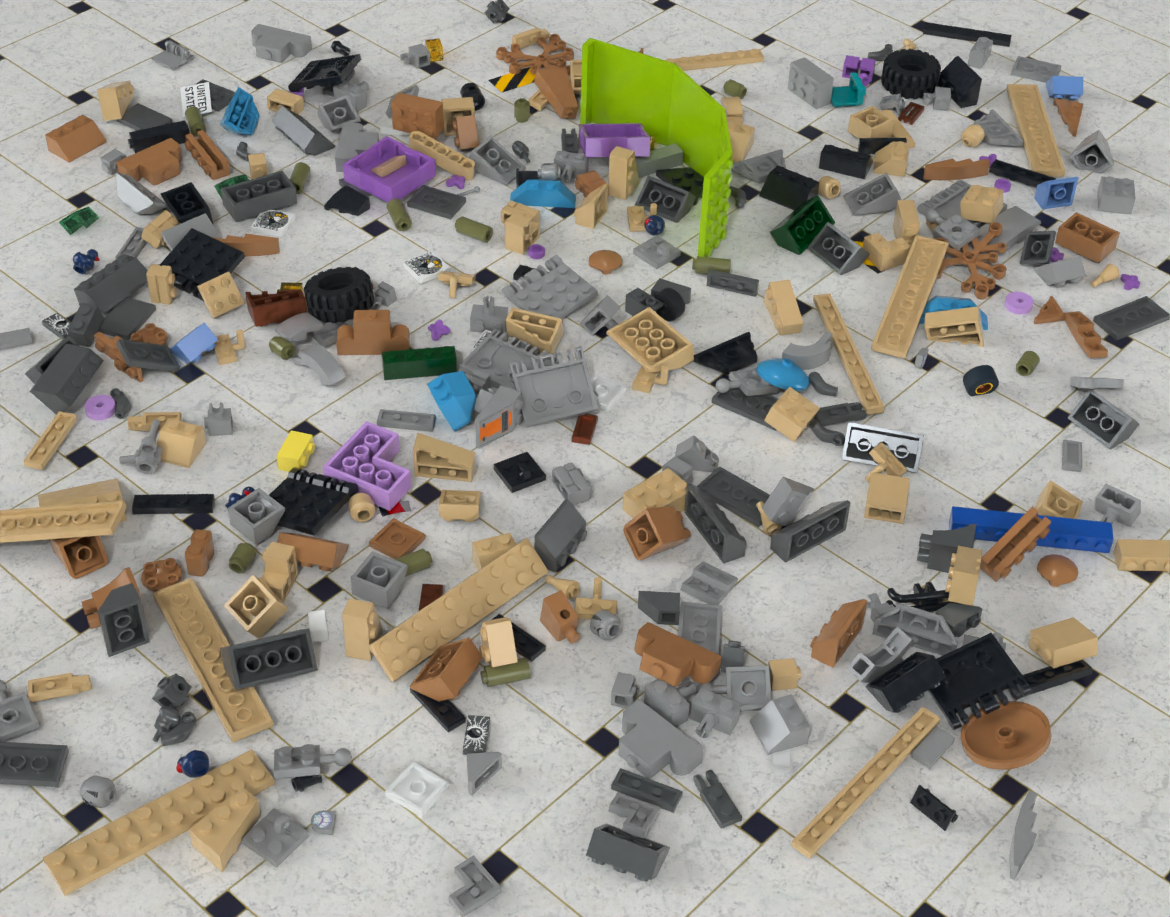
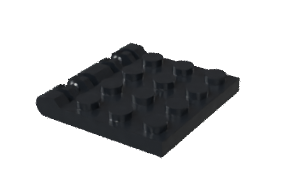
[288,54,362,92]
[158,228,245,301]
[269,467,358,536]
[928,633,1032,730]

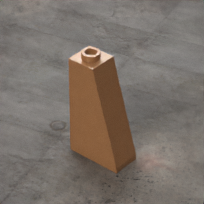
[534,69,578,119]

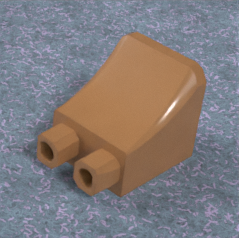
[623,507,691,560]
[49,536,108,579]
[82,567,146,629]

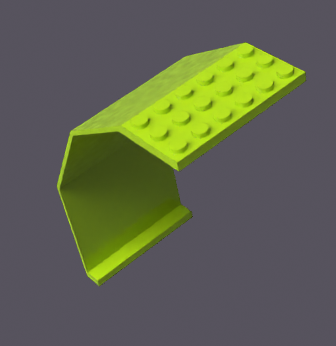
[580,38,734,257]

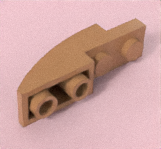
[94,332,143,383]

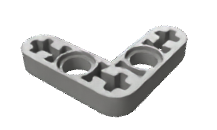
[1070,377,1124,389]

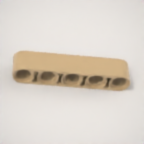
[409,131,475,181]

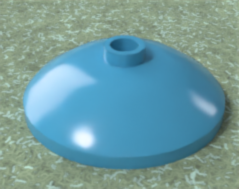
[756,358,810,391]

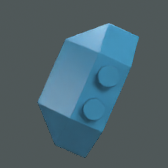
[220,87,259,135]
[510,179,576,208]
[919,295,988,330]
[427,371,477,432]

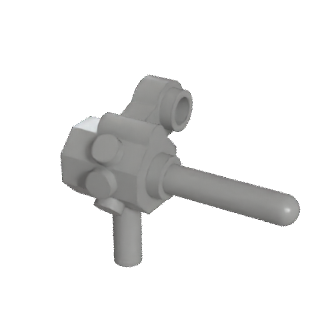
[119,419,163,474]

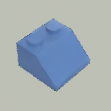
[1046,76,1083,100]
[1034,177,1079,210]
[170,322,218,364]

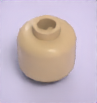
[961,124,985,147]
[818,176,841,199]
[348,493,375,522]

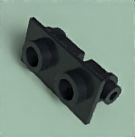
[910,785,958,831]

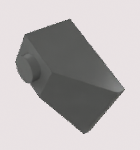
[1019,231,1056,265]

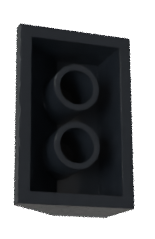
[938,56,982,108]
[819,144,873,180]
[759,165,820,210]
[160,182,214,224]
[866,652,946,713]

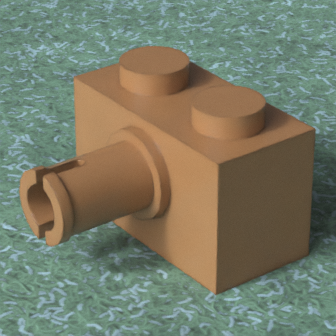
[452,115,479,150]

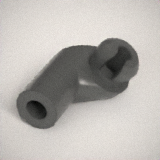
[236,142,251,161]

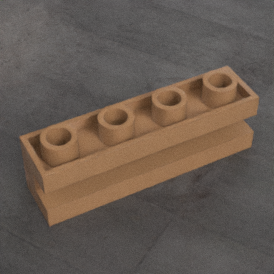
[185,130,230,180]
[980,506,1052,582]

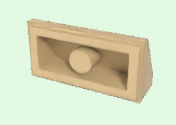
[371,155,406,178]

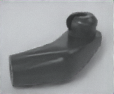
[868,44,893,61]
[729,186,747,208]
[808,372,838,396]
[110,388,130,419]
[810,421,845,446]
[160,712,197,746]

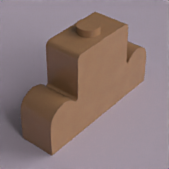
[116,138,182,186]
[336,309,410,355]
[634,622,722,686]

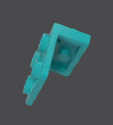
[831,72,866,107]

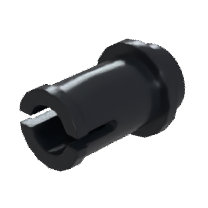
[331,41,350,56]
[291,775,322,792]

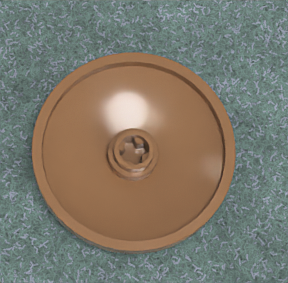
[961,701,1052,770]

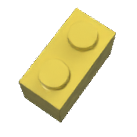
[277,431,315,472]

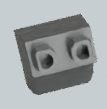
[917,523,977,573]

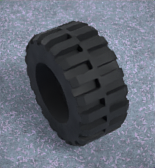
[881,49,941,99]
[304,267,375,323]

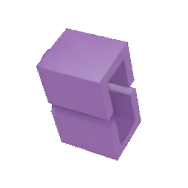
[842,55,876,82]

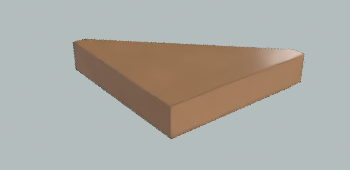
[1033,296,1065,325]

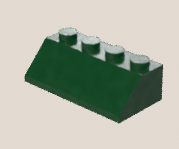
[770,195,835,255]
[381,346,457,380]

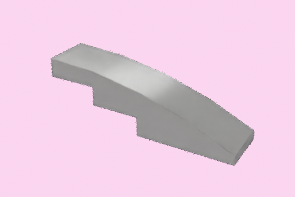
[1009,790,1038,880]

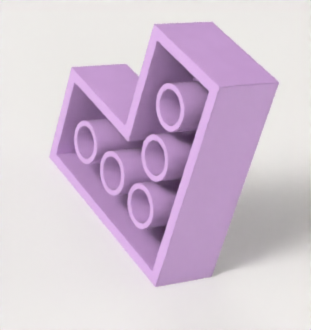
[323,421,411,511]

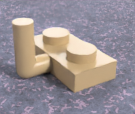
[627,203,657,232]
[438,271,476,298]
[213,330,245,365]
[632,365,668,394]
[865,442,907,482]
[575,577,617,620]

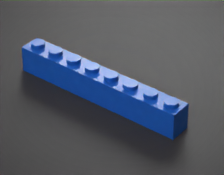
[949,506,1114,553]

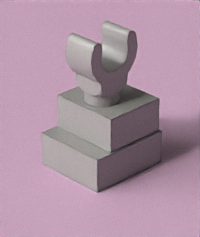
[370,281,397,310]
[469,369,491,394]
[867,593,894,623]

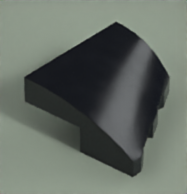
[324,185,370,216]

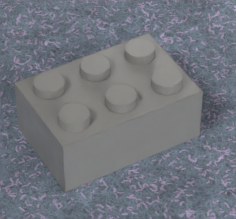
[788,57,834,109]

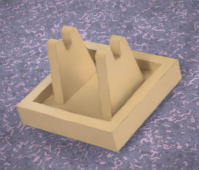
[197,272,245,318]

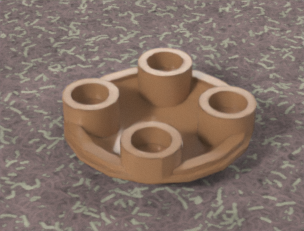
[589,250,623,274]
[131,323,168,345]
[1037,554,1078,587]
[141,558,182,592]

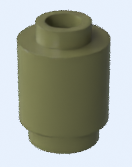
[723,79,747,99]
[514,98,530,123]
[269,336,295,360]
[1016,351,1040,376]
[229,543,256,573]

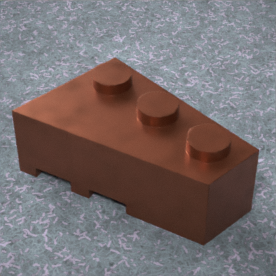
[245,289,307,327]

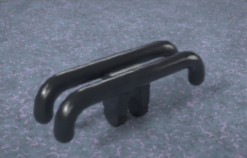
[886,582,961,612]

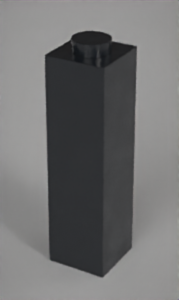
[128,120,190,153]

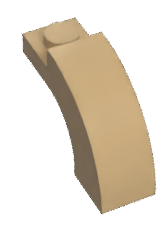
[570,60,582,94]
[720,97,743,125]

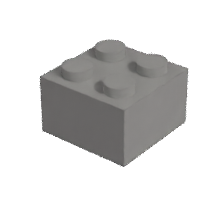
[1097,176,1136,215]

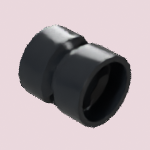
[460,83,485,111]

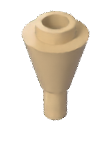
[1091,264,1119,288]
[756,501,782,536]
[545,575,580,600]

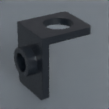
[516,168,538,188]

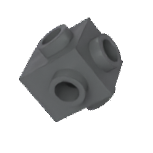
[484,0,509,24]
[152,673,192,708]

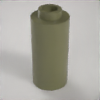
[185,106,206,137]
[289,162,310,194]
[387,199,412,231]
[455,216,493,243]
[692,256,731,274]
[394,549,432,577]
[480,658,531,687]

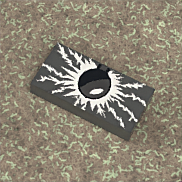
[42,313,71,340]
[463,715,490,755]

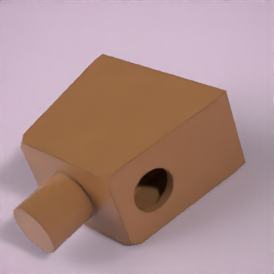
[540,590,580,644]

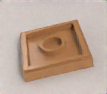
[369,518,426,559]

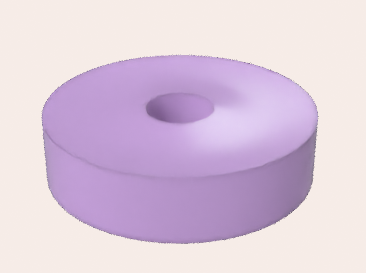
[1005,292,1034,314]
[84,395,116,420]

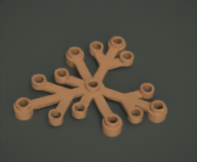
[496,34,574,75]
[935,222,1007,300]

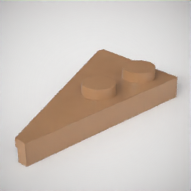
[1053,98,1083,137]

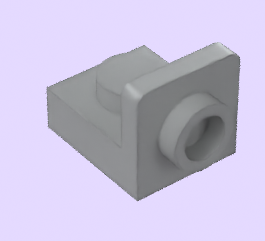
[879,94,905,115]

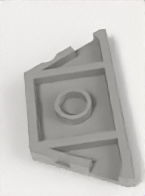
[974,109,1024,146]
[731,149,786,183]

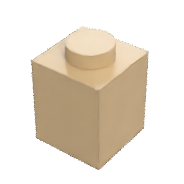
[248,153,268,179]
[768,658,801,691]

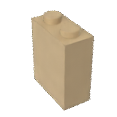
[893,200,920,246]
[864,472,910,524]
[1029,617,1098,668]

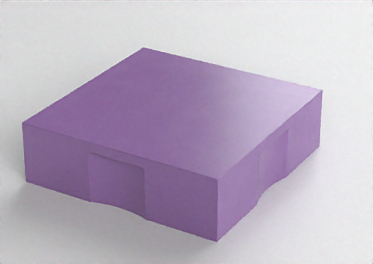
[579,123,650,157]
[343,136,436,202]

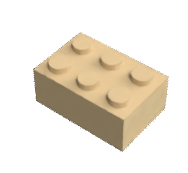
[623,468,687,518]

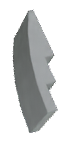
[977,206,1041,254]

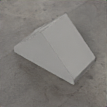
[467,752,502,795]

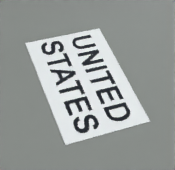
[180,82,212,118]

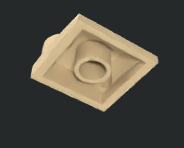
[1035,480,1083,519]
[439,490,481,522]

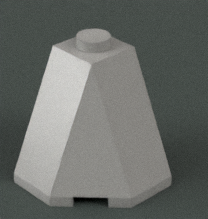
[1069,130,1114,173]

